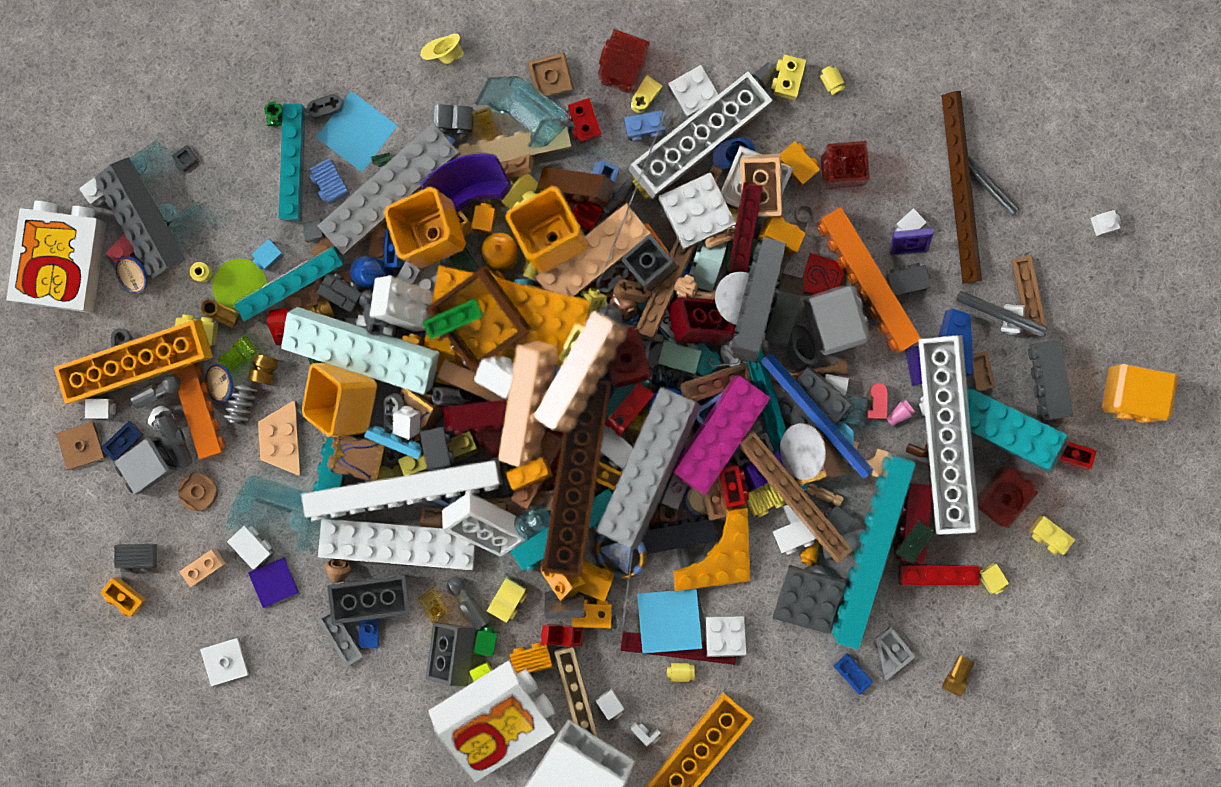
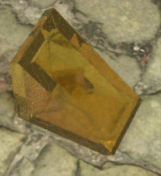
[472,107,499,141]
[418,587,451,624]

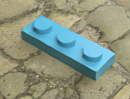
[365,426,424,459]

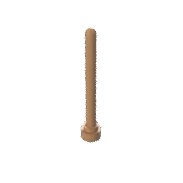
[770,359,848,383]

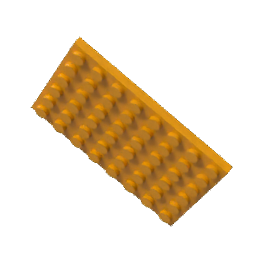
[423,265,591,387]

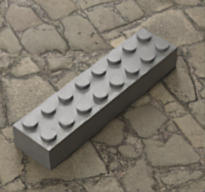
[317,123,461,255]
[597,388,701,549]

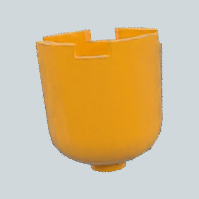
[481,232,520,272]

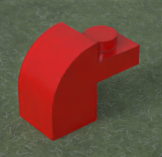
[541,624,584,647]

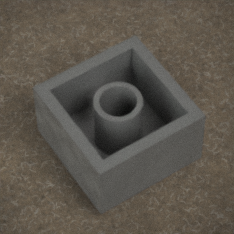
[620,233,678,292]

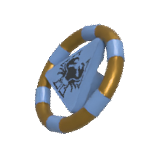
[594,533,647,579]

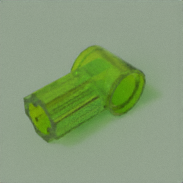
[217,335,258,372]

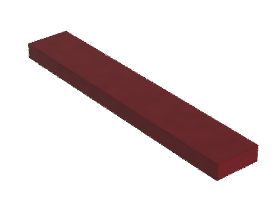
[727,182,763,275]
[620,631,736,665]

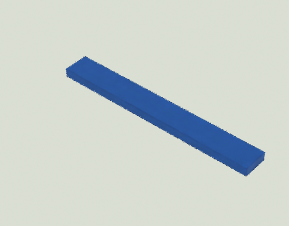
[761,353,874,478]

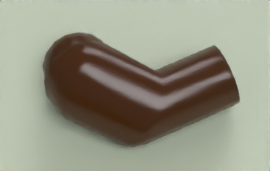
[906,443,929,457]

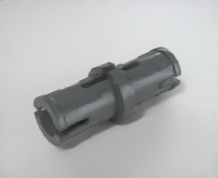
[602,179,636,216]

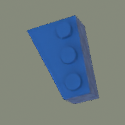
[938,309,974,377]

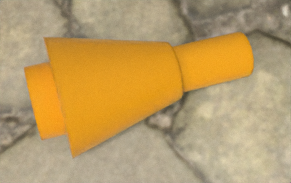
[799,539,820,566]

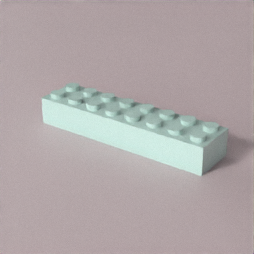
[281,307,440,394]

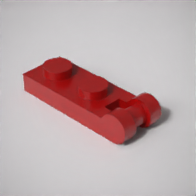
[605,382,654,436]

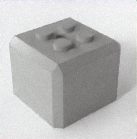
[803,286,870,355]

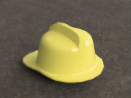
[420,33,464,64]

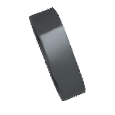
[307,94,343,119]
[596,263,628,293]

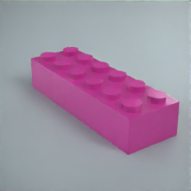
[671,376,770,495]

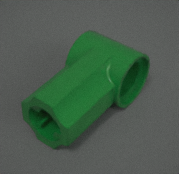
[264,101,283,127]

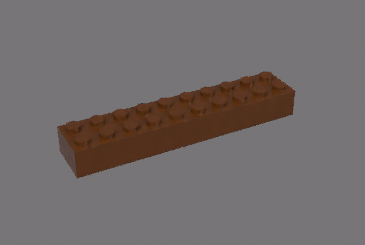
[542,380,611,578]

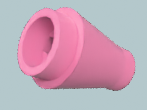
[887,400,915,427]

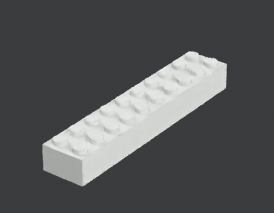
[919,335,980,534]
[301,461,503,521]

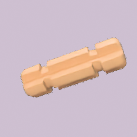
[704,228,735,249]
[806,484,843,507]

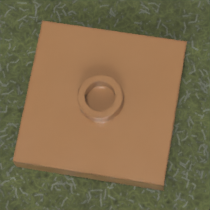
[527,52,574,99]
[56,422,106,470]

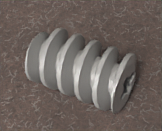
[224,384,258,426]

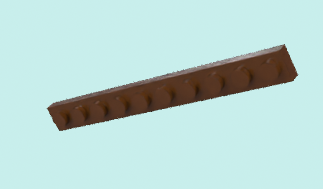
[941,91,982,284]

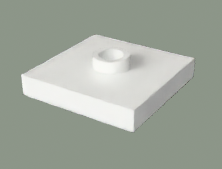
[200,638,249,686]

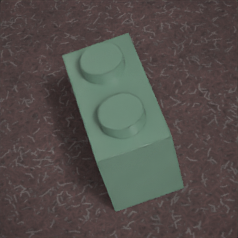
[658,338,702,374]

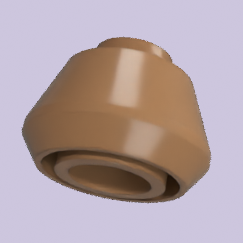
[325,559,352,583]

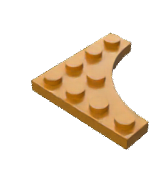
[673,506,750,591]

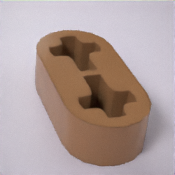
[614,279,651,303]

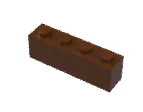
[537,167,615,205]

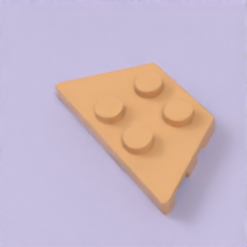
[258,401,301,475]

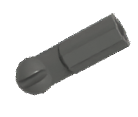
[358,290,385,335]
[130,374,181,409]
[446,577,490,630]

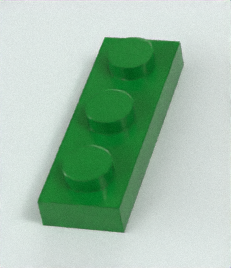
[422,298,484,340]

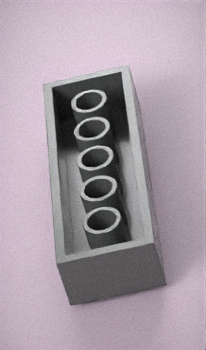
[95,157,186,280]
[730,237,786,362]

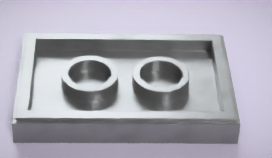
[544,591,584,620]

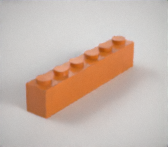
[172,363,226,459]

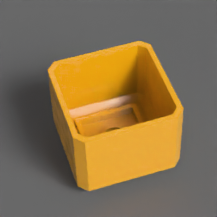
[384,187,466,269]
[506,187,589,273]
[302,363,378,437]
[1101,365,1179,424]

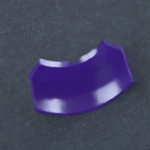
[420,153,512,214]

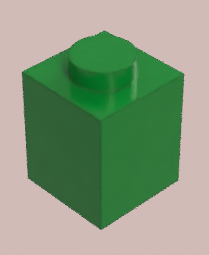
[474,626,498,657]

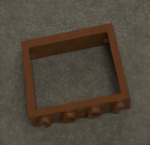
[426,265,532,372]

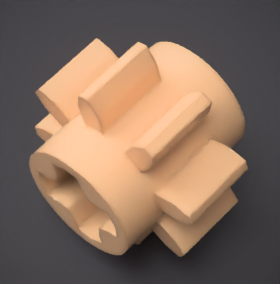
[674,274,698,298]

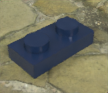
[101,421,143,461]

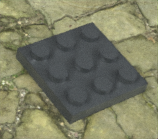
[778,366,854,431]
[773,565,845,634]

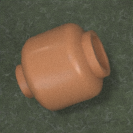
[609,293,637,320]

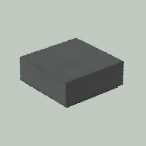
[172,145,199,172]
[303,219,325,243]

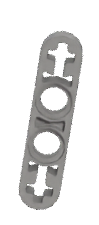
[383,393,404,464]

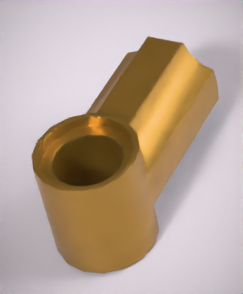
[201,299,240,328]
[942,655,975,697]

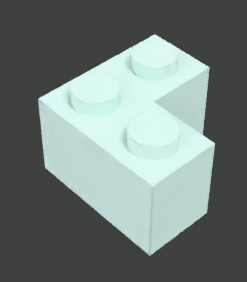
[689,241,727,292]

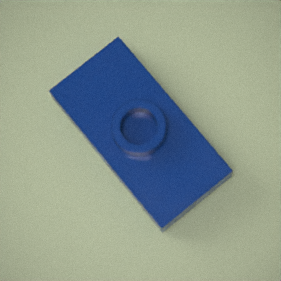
[358,618,380,648]
[833,653,873,695]

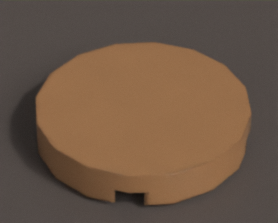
[178,473,217,511]

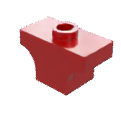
[267,308,289,346]

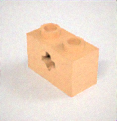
[179,549,227,587]

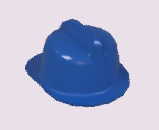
[712,136,755,169]
[350,257,393,289]

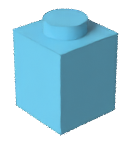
[251,239,284,270]

